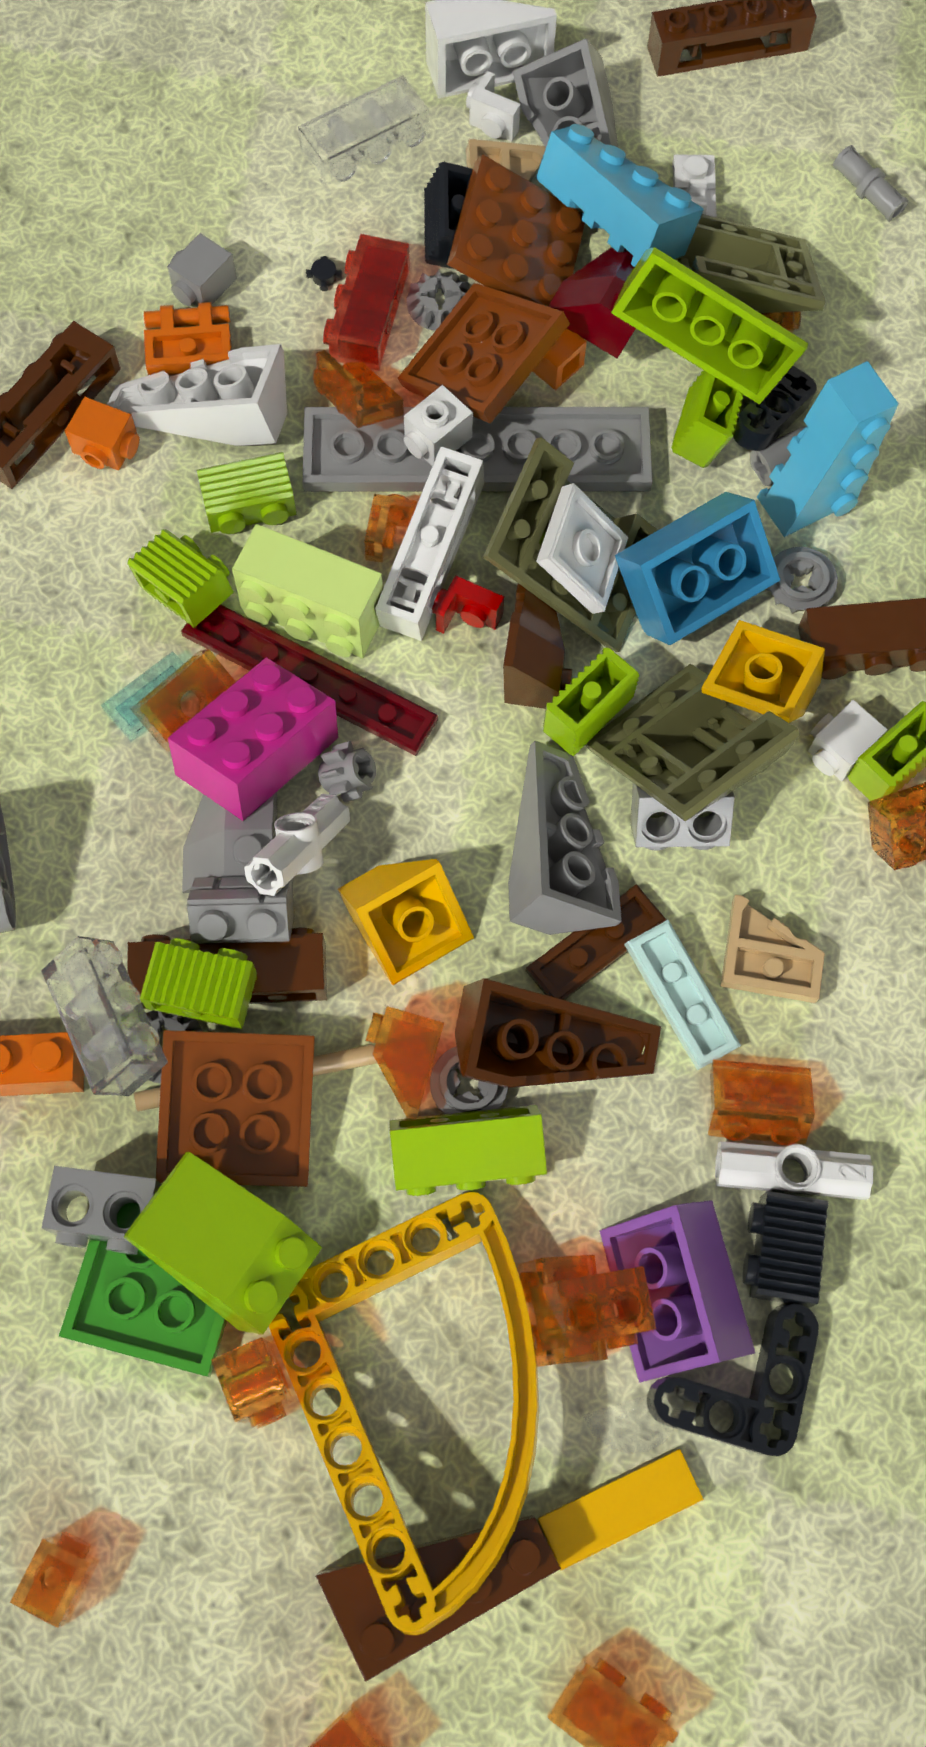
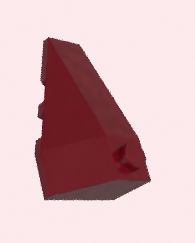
[548,247,636,359]

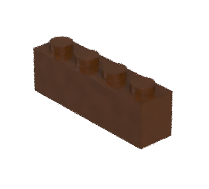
[798,598,926,680]
[127,927,327,1010]

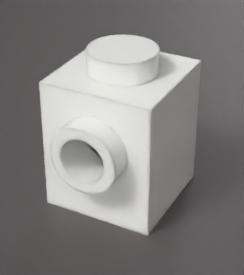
[404,385,473,467]
[808,700,888,781]

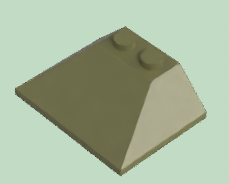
[678,214,826,313]
[483,437,658,652]
[586,664,800,821]

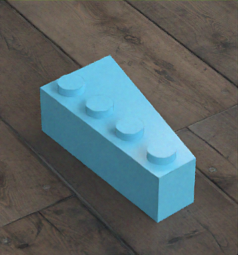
[536,124,704,267]
[757,361,899,537]

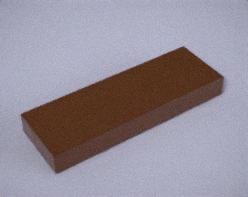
[525,884,667,1000]

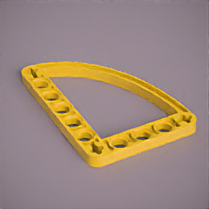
[269,1192,539,1635]

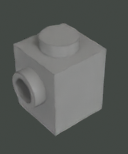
[167,233,237,307]

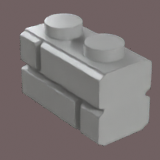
[187,876,294,944]

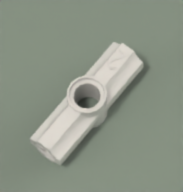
[244,794,350,896]
[715,1141,873,1200]

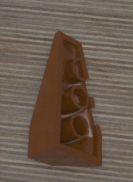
[503,583,572,709]
[455,978,661,1088]

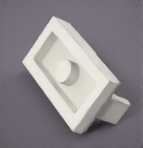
[672,154,717,218]

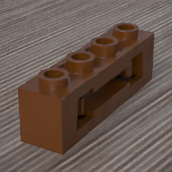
[647,0,817,77]
[0,321,121,489]

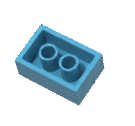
[615,492,780,645]

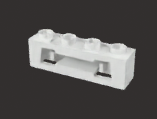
[375,446,485,641]

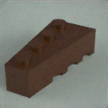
[316,1515,561,1682]

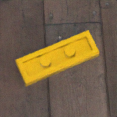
[537,1449,704,1570]

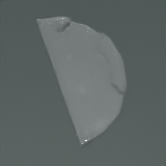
[582,1387,684,1454]

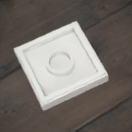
[536,483,628,614]

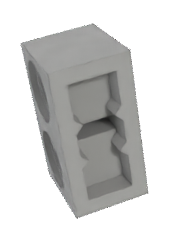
[630,783,735,850]
[42,1166,162,1254]

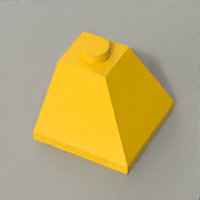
[702,620,825,723]
[337,859,474,985]

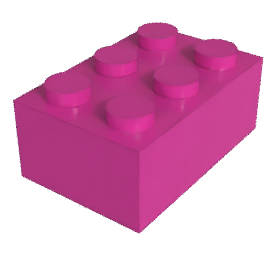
[168,657,338,821]

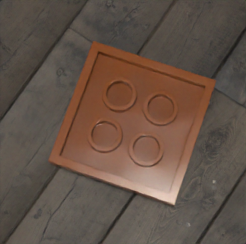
[447,154,585,306]
[397,283,570,424]
[156,1030,315,1187]

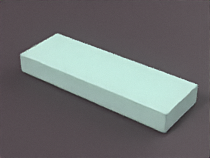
[624,920,741,1070]

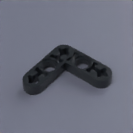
[732,366,817,451]
[647,1304,819,1456]

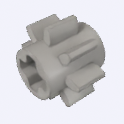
[318,741,376,802]

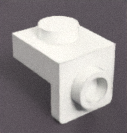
[466,70,521,142]

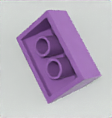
[600,1200,755,1383]

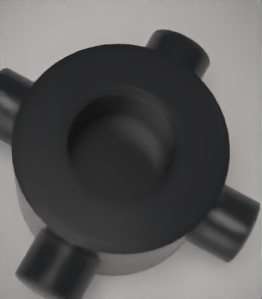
[306,256,342,291]

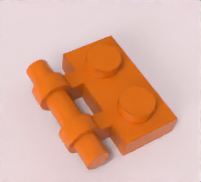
[144,302,232,375]

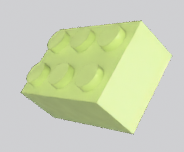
[232,524,383,659]

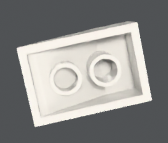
[425,0,557,99]

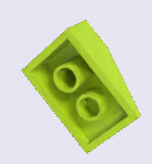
[123,1152,322,1335]

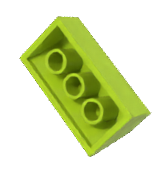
[611,247,809,405]

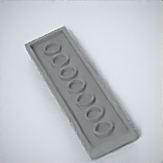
[303,407,652,492]

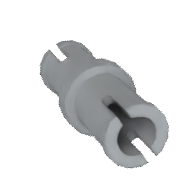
[833,145,908,222]

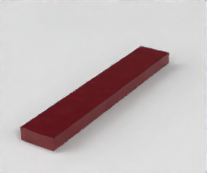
[181,604,438,756]

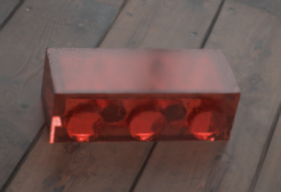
[323,234,410,371]

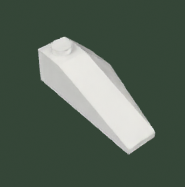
[107,344,287,446]

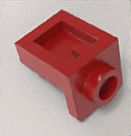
[432,575,504,634]

